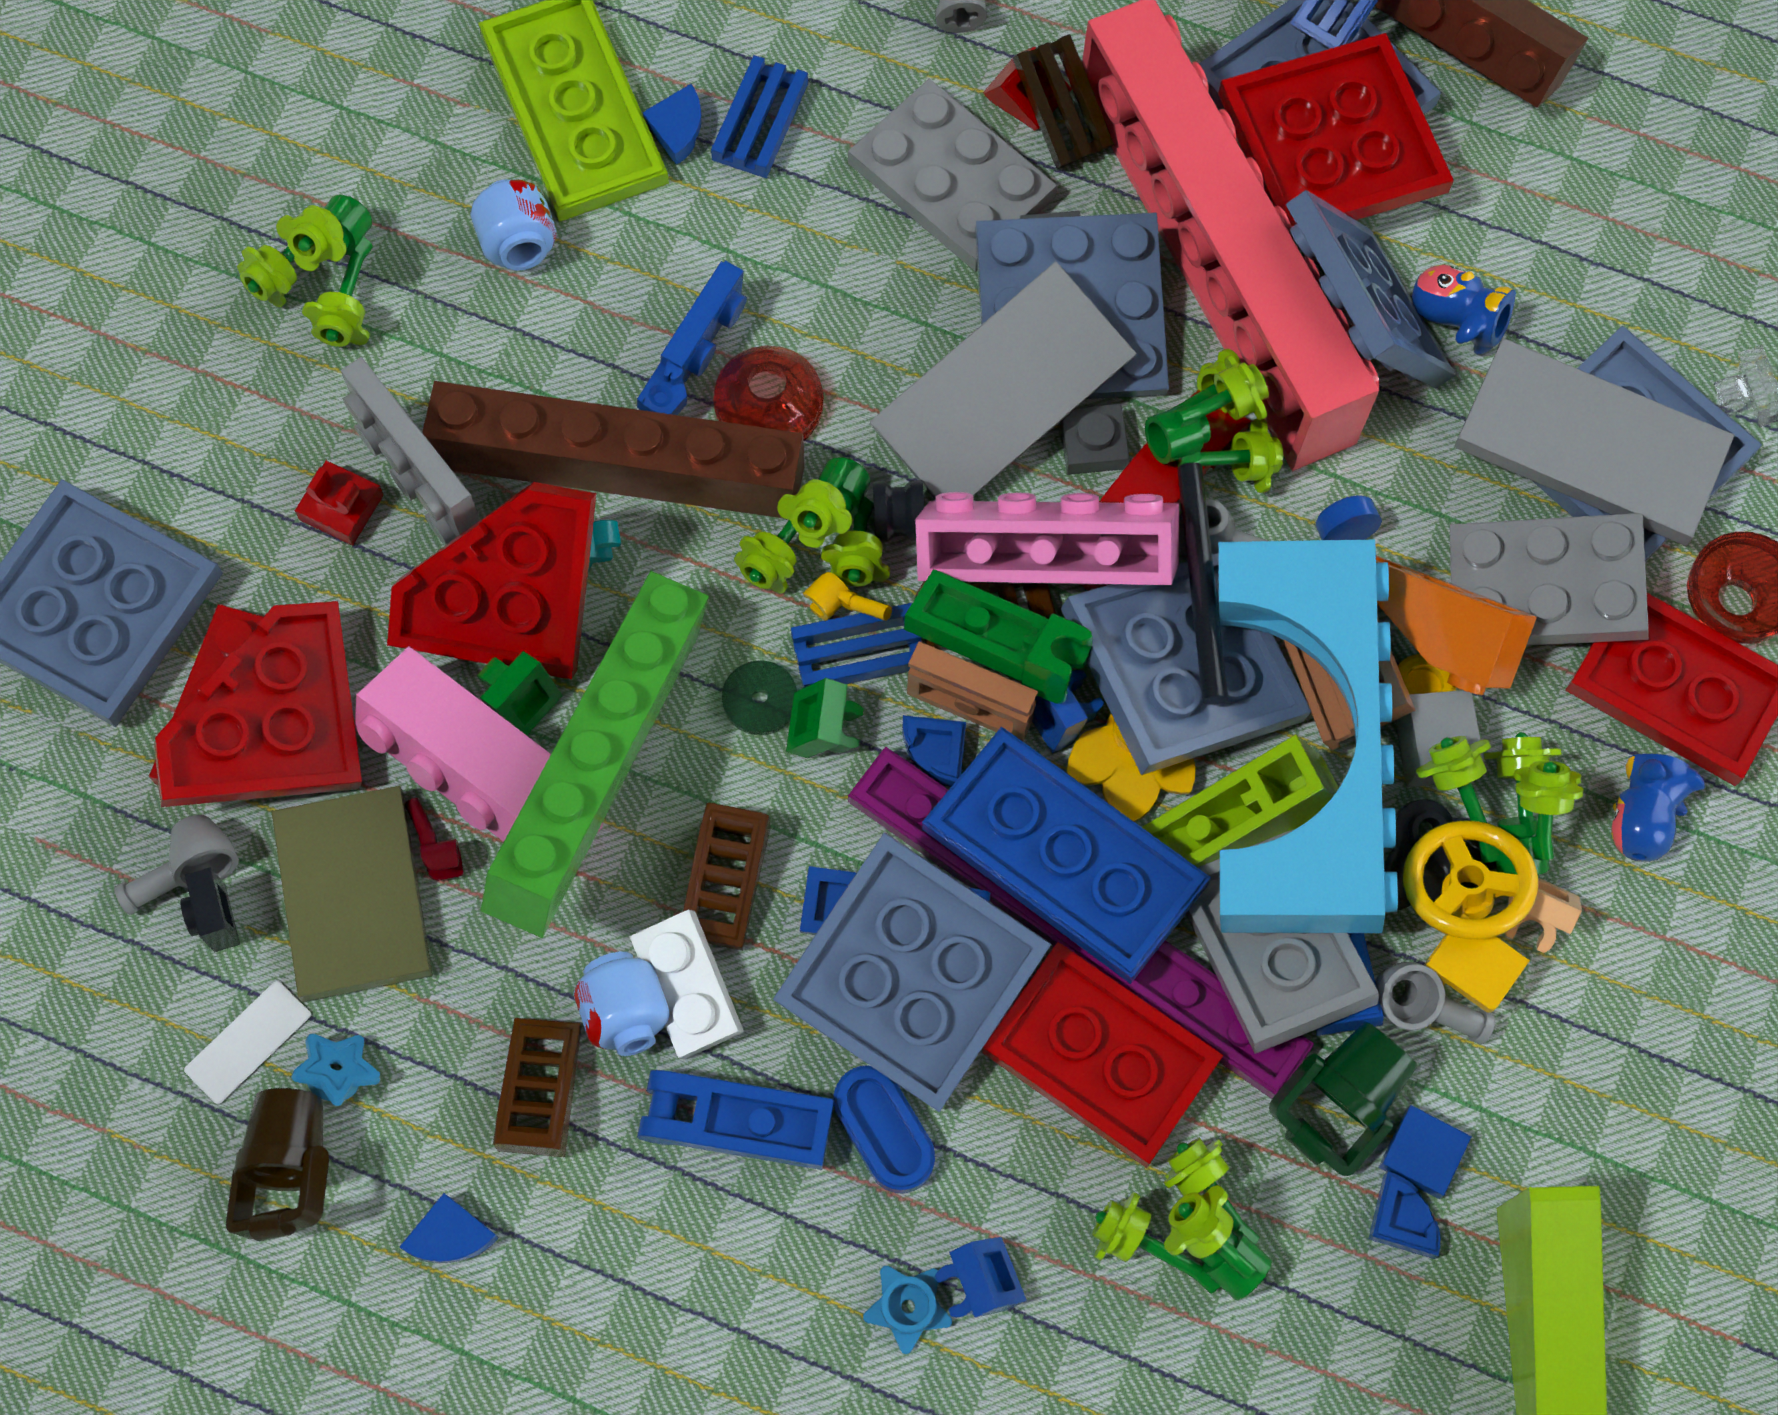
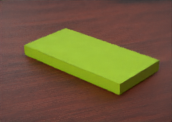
[478,0,669,222]

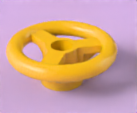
[1403,820,1538,939]

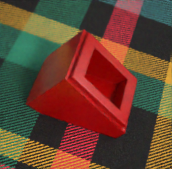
[983,46,1072,130]

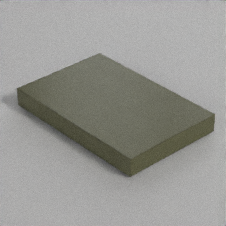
[271,786,433,1002]

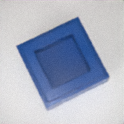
[1378,1105,1472,1199]

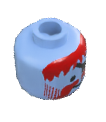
[470,179,557,271]
[574,951,670,1056]

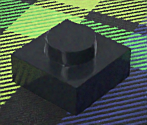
[180,867,240,952]

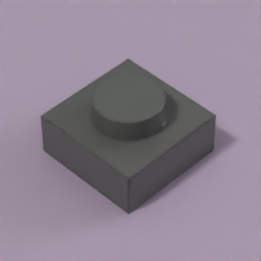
[1060,404,1129,475]

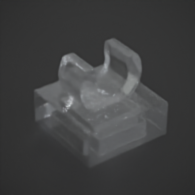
[1714,344,1778,428]

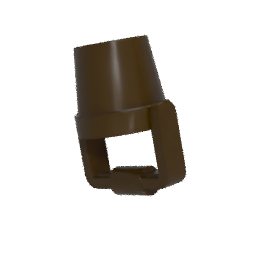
[226,1088,329,1242]

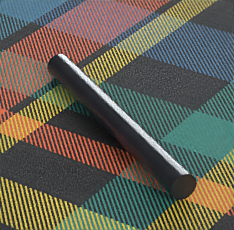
[1177,462,1228,705]

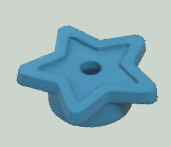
[291,1033,380,1106]
[863,1265,952,1354]

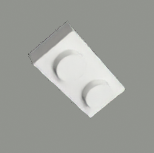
[630,909,744,1059]

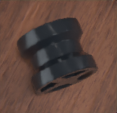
[873,480,924,543]

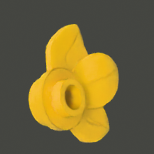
[1067,714,1195,822]

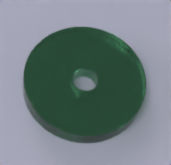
[722,660,797,735]

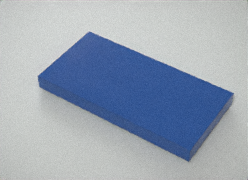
[922,727,1211,984]

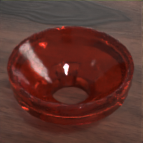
[713,345,824,441]
[1687,532,1778,644]

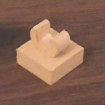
[1505,878,1582,953]

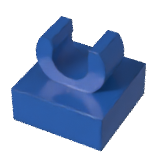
[1032,670,1104,754]
[935,1237,1027,1318]

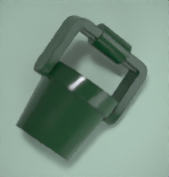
[1269,1021,1418,1176]

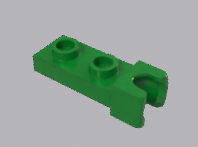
[904,569,1093,704]

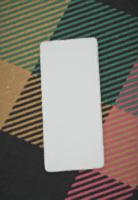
[184,981,311,1104]

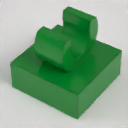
[477,651,563,735]
[786,678,864,759]

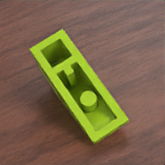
[1142,734,1339,868]

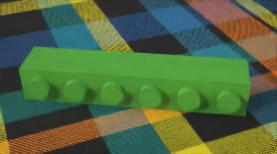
[481,571,709,938]

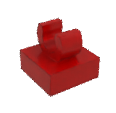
[295,460,384,546]

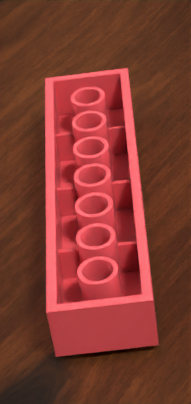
[1082,0,1379,471]

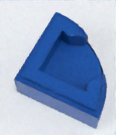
[642,84,702,165]
[902,715,966,787]
[1368,1171,1440,1259]
[400,1193,499,1263]

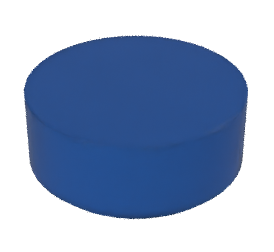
[1315,495,1382,540]

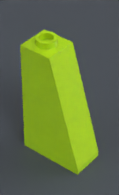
[1496,1186,1607,1415]

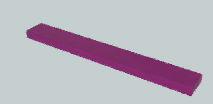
[848,746,1314,1099]

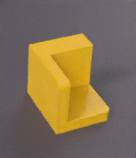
[1424,913,1530,1013]

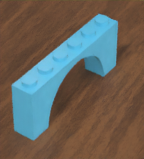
[1218,539,1398,933]

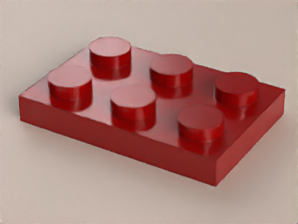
[1565,593,1778,786]
[982,942,1223,1168]

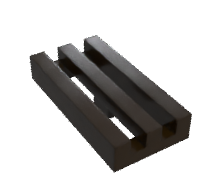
[1013,34,1114,169]

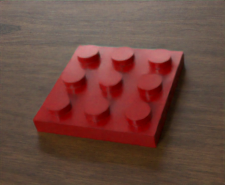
[1218,33,1454,239]

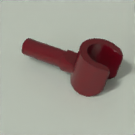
[405,798,464,881]

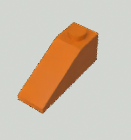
[1376,555,1537,695]

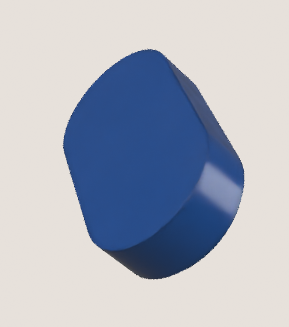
[834,1065,935,1194]

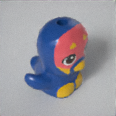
[1412,264,1516,355]
[1611,754,1705,862]

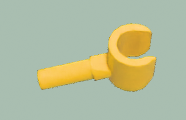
[803,572,892,621]

